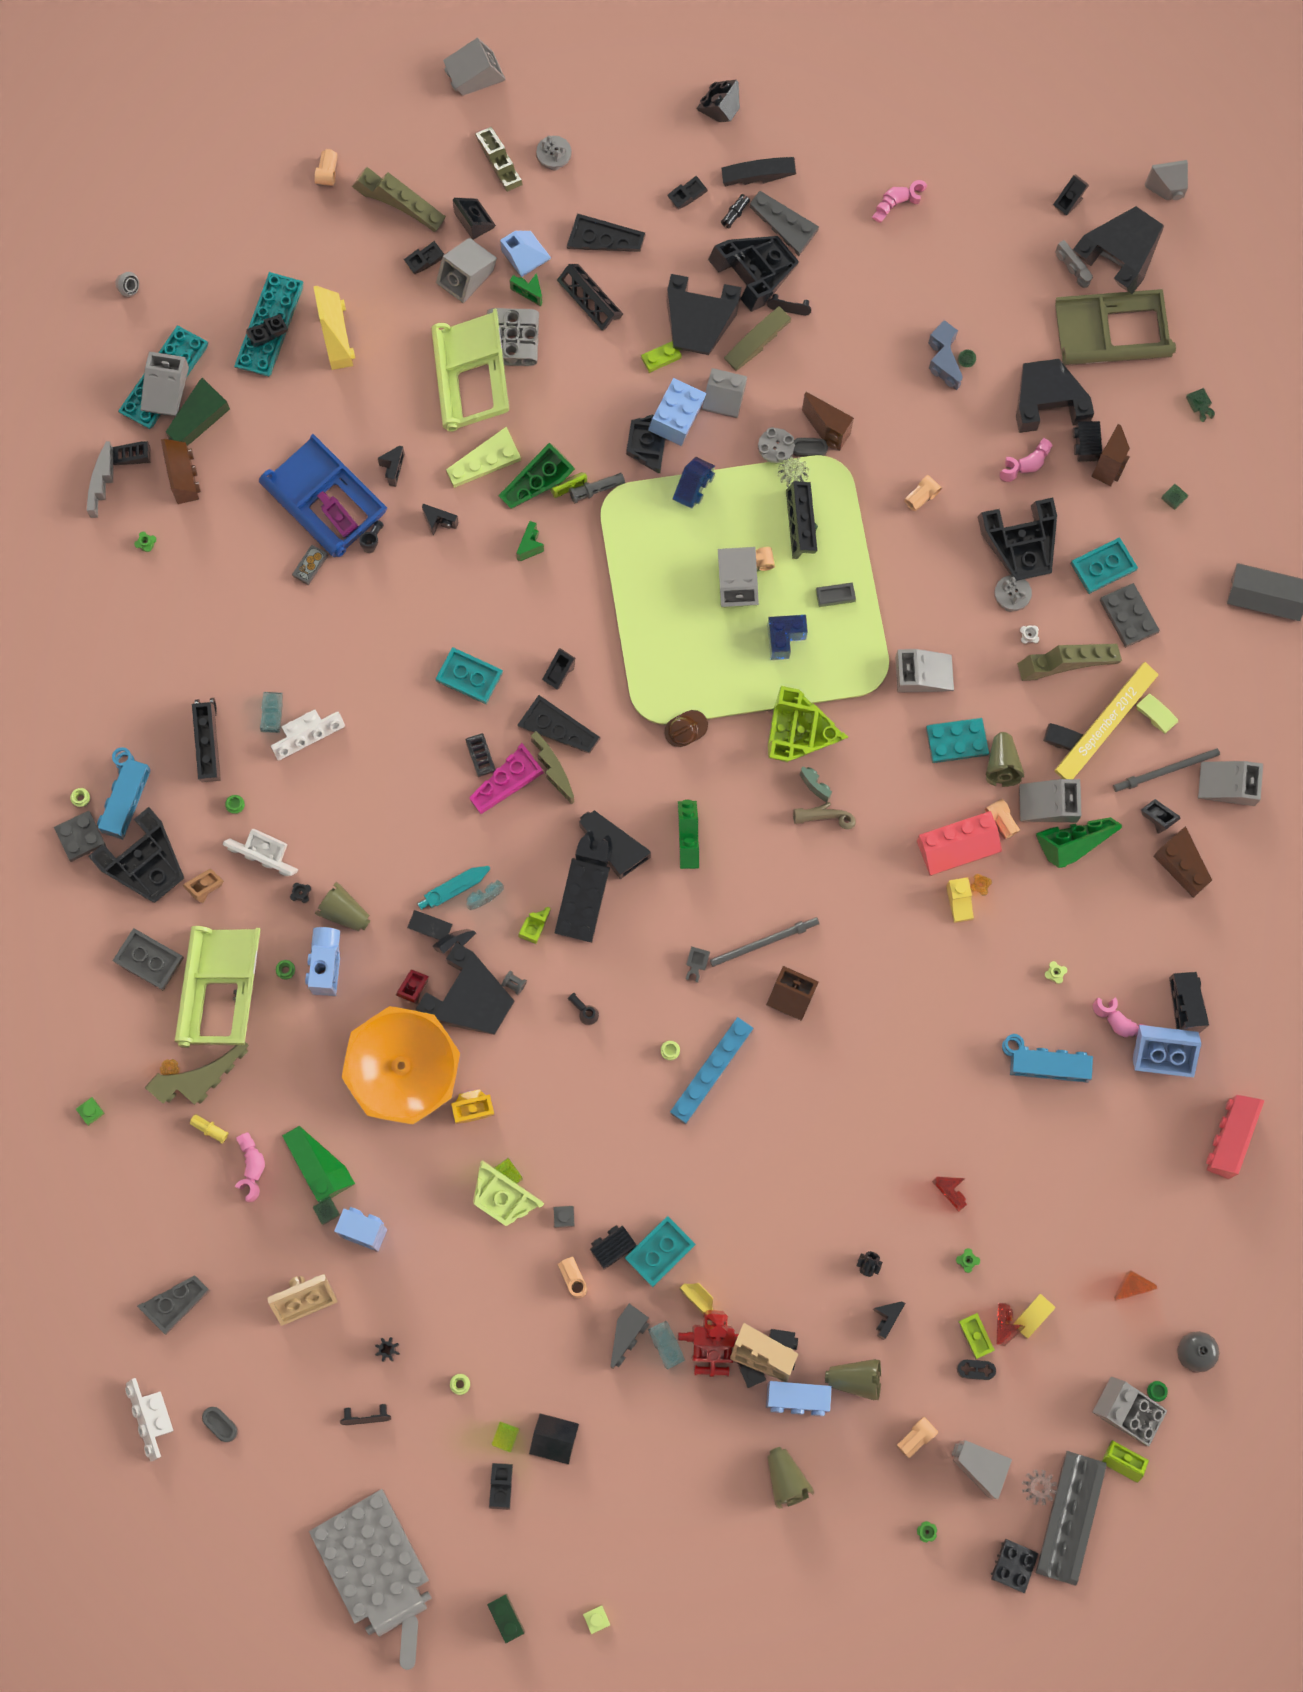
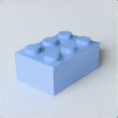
[648,378,706,446]
[1133,1025,1201,1078]
[334,1207,387,1252]
[766,1381,832,1416]

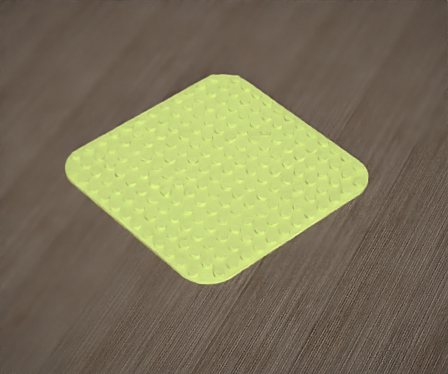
[600,455,889,725]

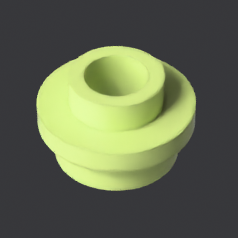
[70,788,90,807]
[450,1374,470,1395]

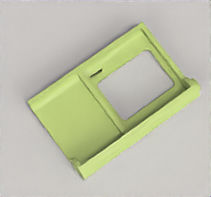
[431,309,509,431]
[175,926,261,1048]

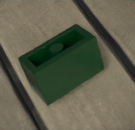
[487,1594,525,1643]

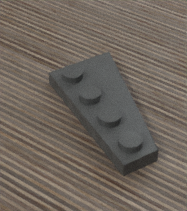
[750,191,819,256]

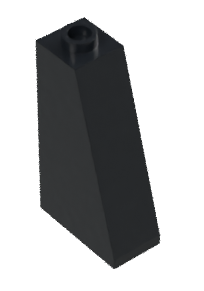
[579,810,651,880]

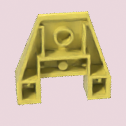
[314,286,355,370]

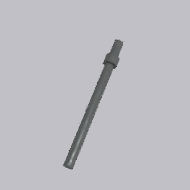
[1113,748,1220,792]
[710,917,820,967]

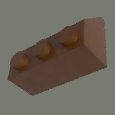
[1091,424,1130,486]
[161,439,201,504]

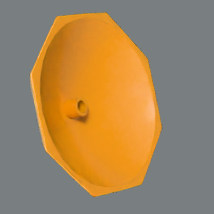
[342,1006,460,1124]

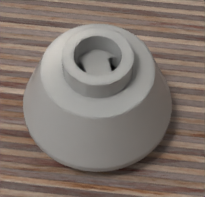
[115,272,139,297]

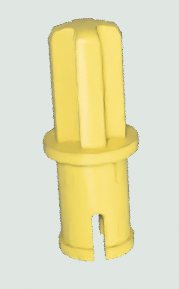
[190,1114,229,1144]

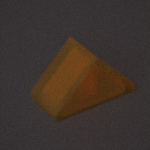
[1114,1270,1158,1301]

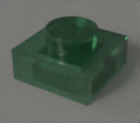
[1161,484,1189,510]
[313,1197,340,1225]

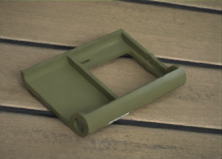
[1055,289,1176,365]

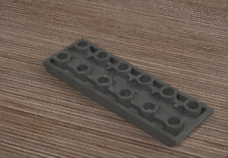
[1035,1451,1106,1586]

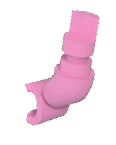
[872,180,927,223]
[1000,438,1053,482]
[1093,997,1147,1038]
[235,1133,265,1202]

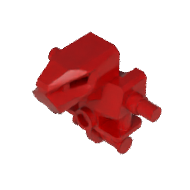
[678,1310,739,1377]

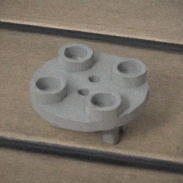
[536,135,572,171]
[758,427,795,463]
[994,575,1032,612]

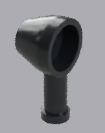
[359,520,384,553]
[567,993,599,1025]

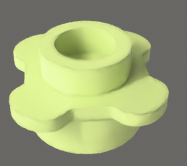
[1045,961,1067,984]

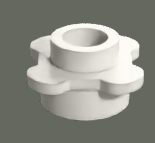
[1020,625,1039,644]

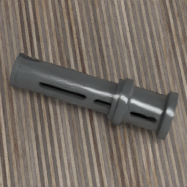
[569,473,625,504]

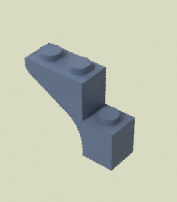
[928,320,963,390]

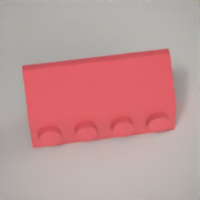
[917,811,1002,876]
[1206,1095,1264,1179]

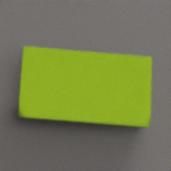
[550,472,587,498]
[1102,1440,1149,1483]

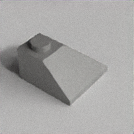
[1145,160,1188,200]

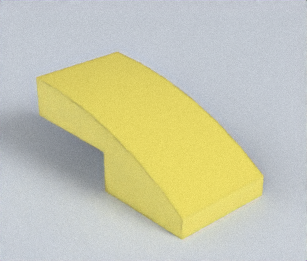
[1012,1294,1056,1339]

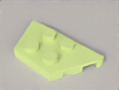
[473,1160,544,1226]

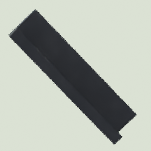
[557,264,623,330]
[786,481,818,559]

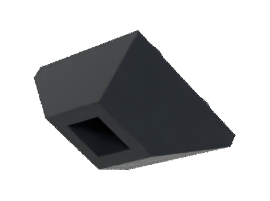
[696,80,740,122]

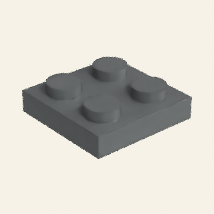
[54,811,106,862]

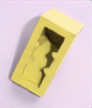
[946,877,974,923]

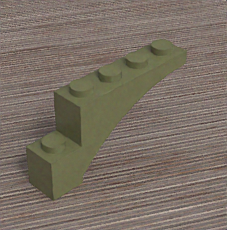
[352,167,446,232]
[1017,644,1122,681]
[145,1042,249,1105]

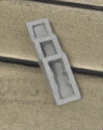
[87,441,113,518]

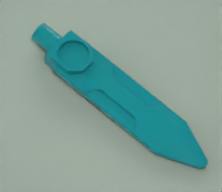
[417,866,490,910]

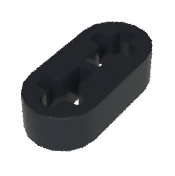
[957,1359,996,1380]

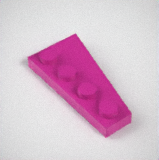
[469,743,544,815]

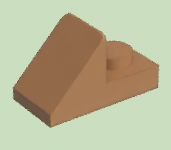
[183,868,224,903]

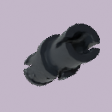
[721,194,750,229]

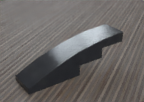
[721,157,797,187]

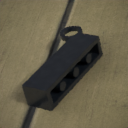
[192,698,221,783]

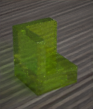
[495,1158,523,1184]
[492,1422,520,1453]

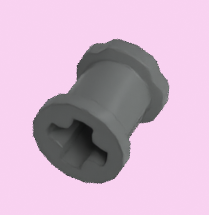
[501,971,527,995]

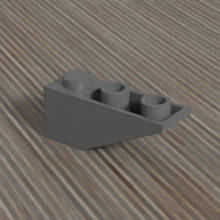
[611,1303,650,1369]

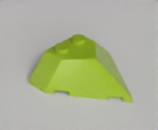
[768,686,848,762]

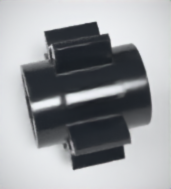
[856,1251,883,1277]
[375,1337,400,1362]

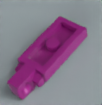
[317,491,359,538]

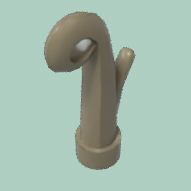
[793,802,856,830]

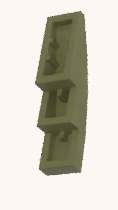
[475,127,523,192]
[724,306,791,371]
[531,731,574,804]

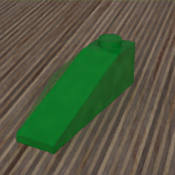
[498,443,575,509]
[1036,817,1122,868]
[282,1126,355,1204]

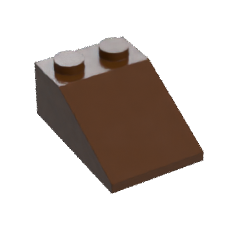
[802,392,854,451]

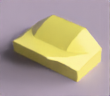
[680,1283,713,1314]

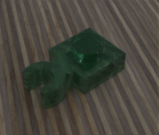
[1186,388,1215,422]

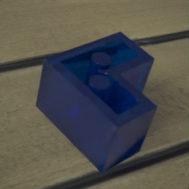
[673,457,715,508]
[767,614,808,660]

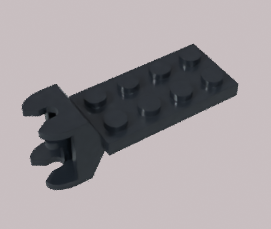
[554,831,612,943]

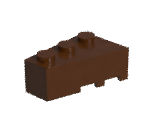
[1153,826,1212,898]

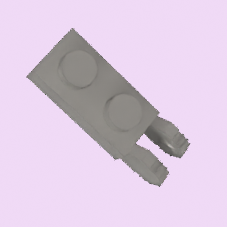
[1055,240,1093,288]

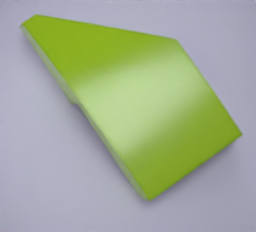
[519,907,551,944]

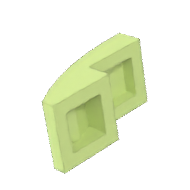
[1136,693,1178,734]

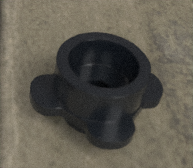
[290,883,311,903]

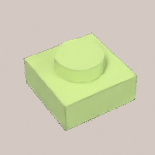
[583,1605,610,1634]

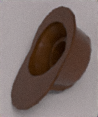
[664,710,708,747]

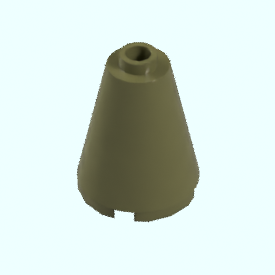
[986,732,1024,787]
[315,882,370,932]
[825,1359,881,1401]
[767,1447,814,1509]

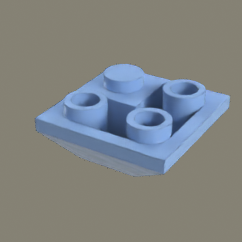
[500,231,551,277]

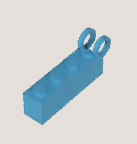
[97,747,151,840]
[1002,1034,1093,1083]

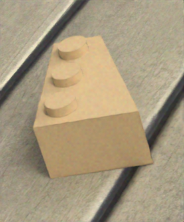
[730,1323,798,1382]

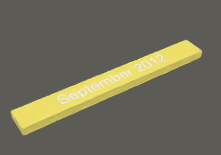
[1054,662,1159,779]

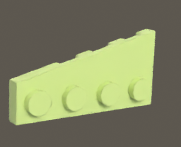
[446,427,521,488]

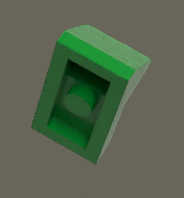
[510,273,542,306]
[516,521,544,561]

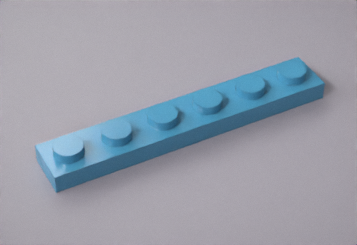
[670,1017,754,1124]

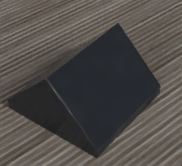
[452,197,496,240]
[529,1413,579,1465]

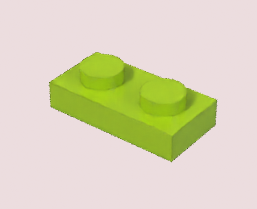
[641,341,682,373]
[958,1313,995,1359]

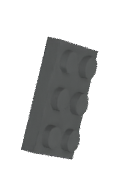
[1100,583,1160,648]
[112,928,184,991]

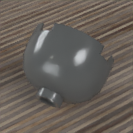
[1177,1331,1220,1373]

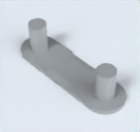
[400,1615,418,1670]

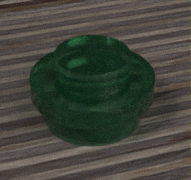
[958,349,976,368]

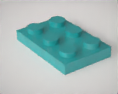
[1070,537,1138,594]
[435,647,503,704]
[926,718,989,763]
[625,1216,696,1288]

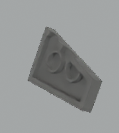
[137,1275,210,1335]

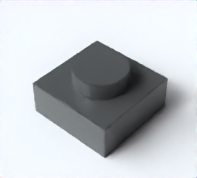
[553,1206,575,1228]

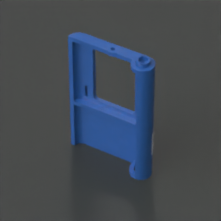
[259,434,387,557]

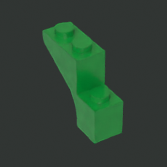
[678,799,699,869]

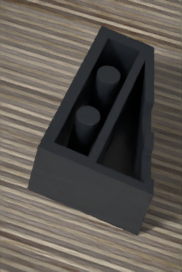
[1169,972,1209,1033]

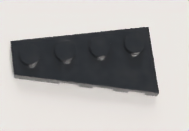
[567,213,646,252]
[517,695,601,753]

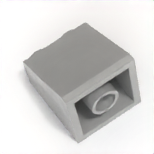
[443,37,506,95]
[436,238,497,303]
[952,1440,1012,1499]

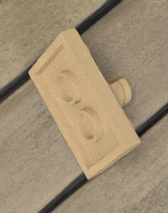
[267,1274,338,1326]

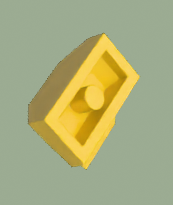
[451,1089,494,1124]

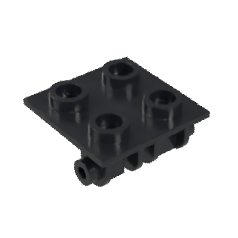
[991,1539,1039,1593]

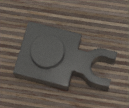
[686,946,710,983]

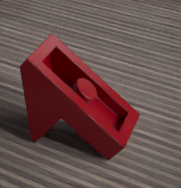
[396,969,429,1004]

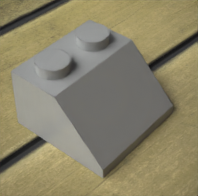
[702,368,747,418]

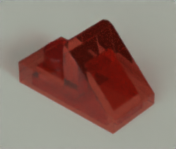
[932,1177,967,1212]
[997,1303,1025,1346]

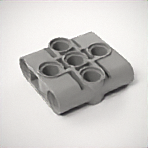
[487,308,539,366]

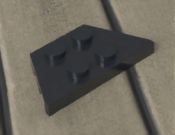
[626,414,666,473]

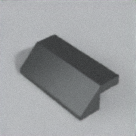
[1227,563,1303,621]

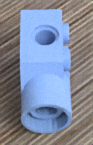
[305,927,340,996]

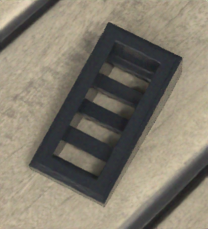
[113,441,151,465]
[465,733,496,777]

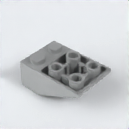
[141,351,189,416]
[718,547,759,607]
[895,649,954,693]
[1198,761,1263,806]
[1019,779,1081,823]
[1092,1377,1167,1447]

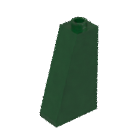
[166,378,230,446]

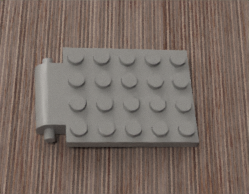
[309,1489,432,1637]

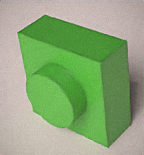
[76,1097,105,1126]

